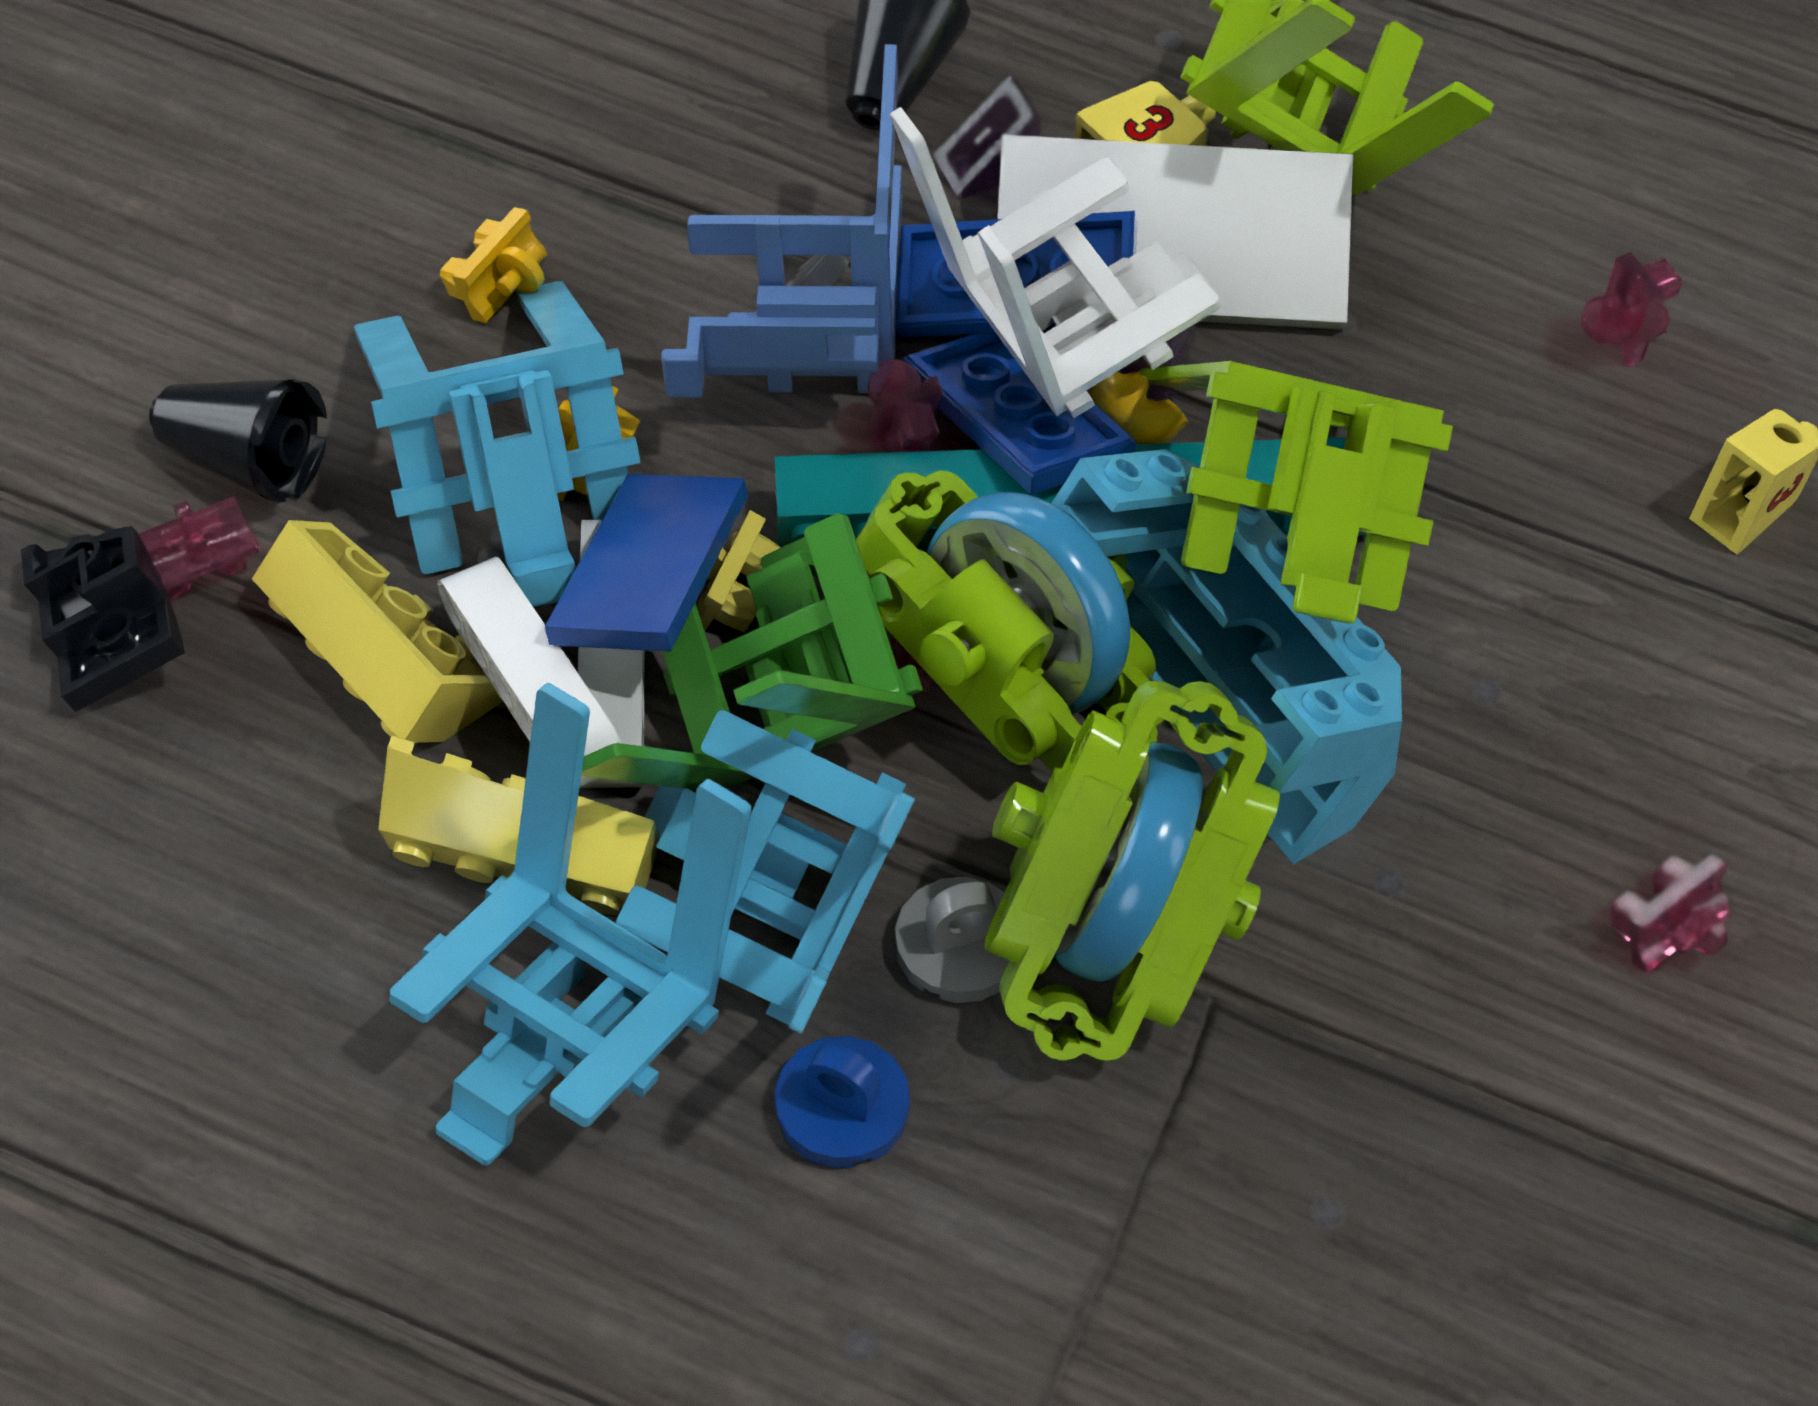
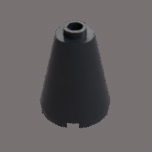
[846,0,971,131]
[149,379,327,503]

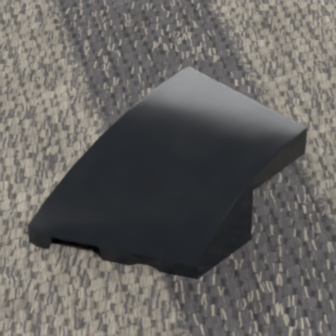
[21,526,185,712]

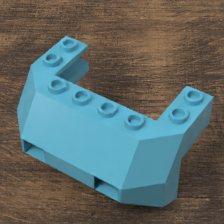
[1051,449,1402,865]

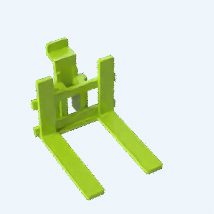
[1180,0,1494,196]
[1140,361,1453,624]

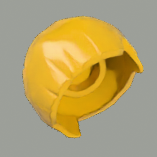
[1088,371,1188,444]

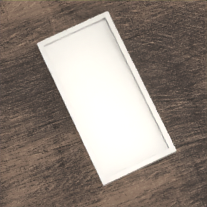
[997,135,1353,330]

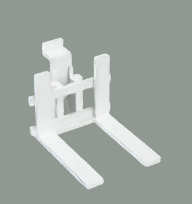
[890,107,1221,418]

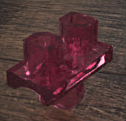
[1581,252,1683,367]
[865,360,942,453]
[139,496,260,599]
[1611,854,1732,973]

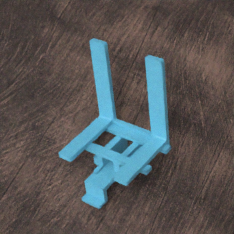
[354,281,641,608]
[389,682,752,1166]
[616,710,915,1034]

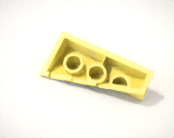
[252,520,503,743]
[378,735,660,915]

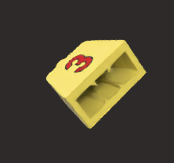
[1074,81,1216,146]
[1689,409,1818,555]

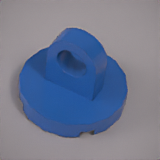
[774,1036,910,1169]

